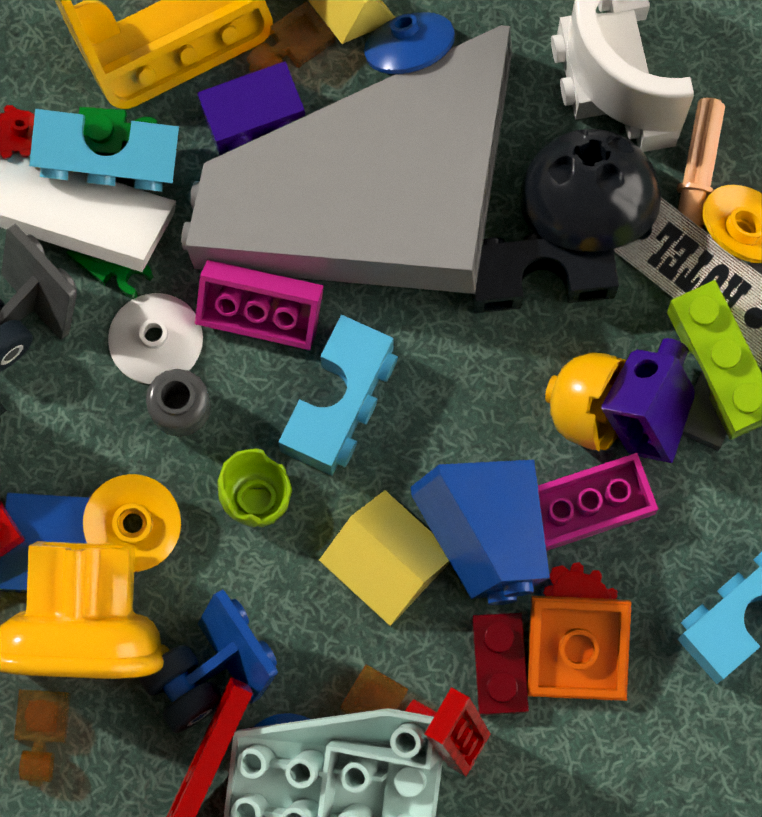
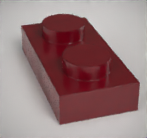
[472,613,529,716]

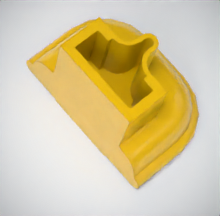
[0,541,169,679]

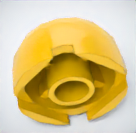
[545,352,626,451]

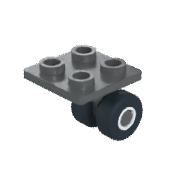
[0,224,77,372]

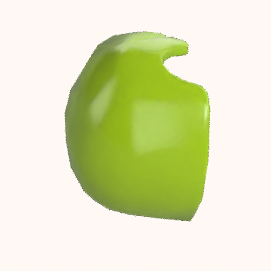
[217,448,292,528]

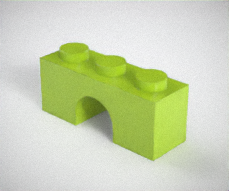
[667,280,762,440]

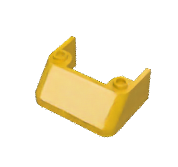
[55,0,273,109]

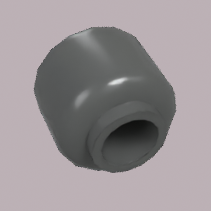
[146,369,211,437]

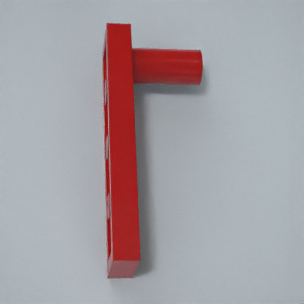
[166,677,253,817]
[405,687,491,777]

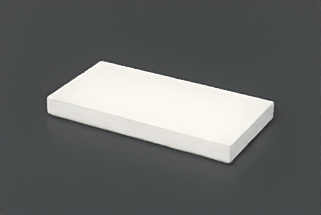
[0,152,176,272]

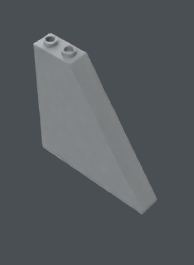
[181,25,512,294]

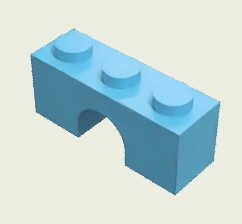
[29,109,179,192]
[278,315,398,476]
[677,552,762,684]

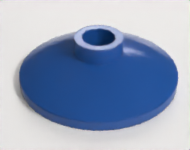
[364,12,455,74]

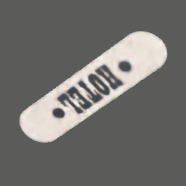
[614,197,762,367]

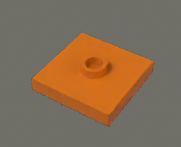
[527,596,632,701]

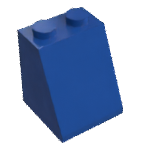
[411,460,550,605]

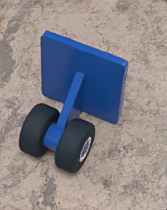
[138,589,278,733]

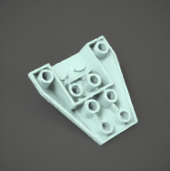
[224,708,443,817]

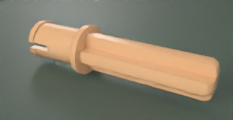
[677,98,725,229]

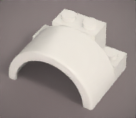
[551,0,694,152]

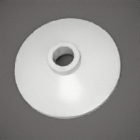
[108,293,203,385]

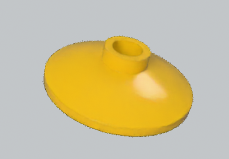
[702,185,762,263]
[83,474,181,572]

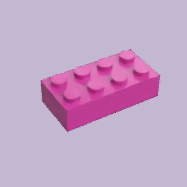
[195,259,324,350]
[538,453,658,551]

